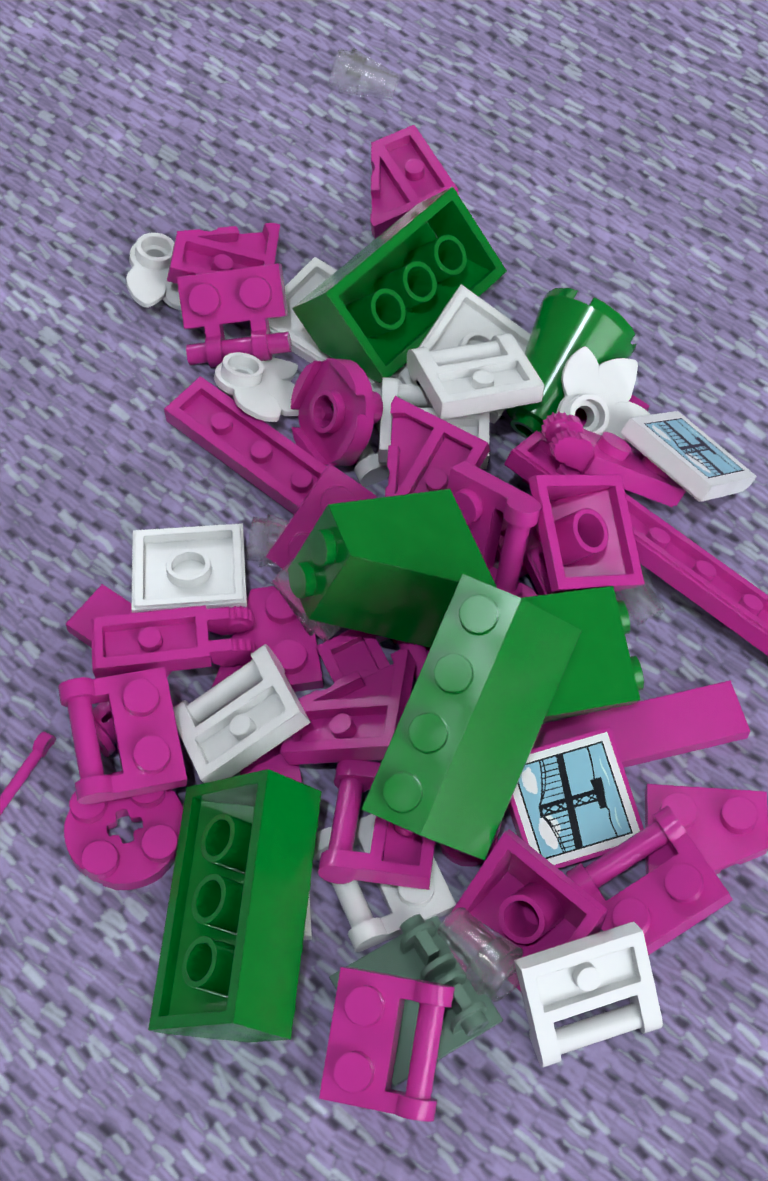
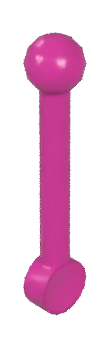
[0,731,56,815]

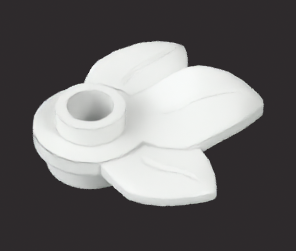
[126,233,181,311]
[557,346,651,442]
[214,352,299,422]

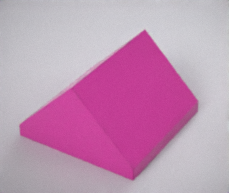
[528,474,644,594]
[443,829,608,991]

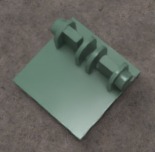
[329,914,503,1087]

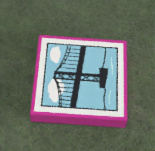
[508,726,644,869]

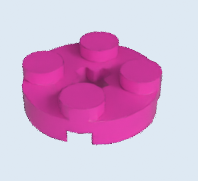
[291,358,383,466]
[64,771,183,890]

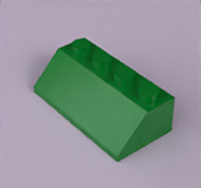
[292,186,507,383]
[362,574,582,860]
[148,769,322,1043]

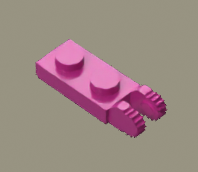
[541,411,686,507]
[91,605,257,679]

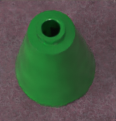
[506,288,637,438]

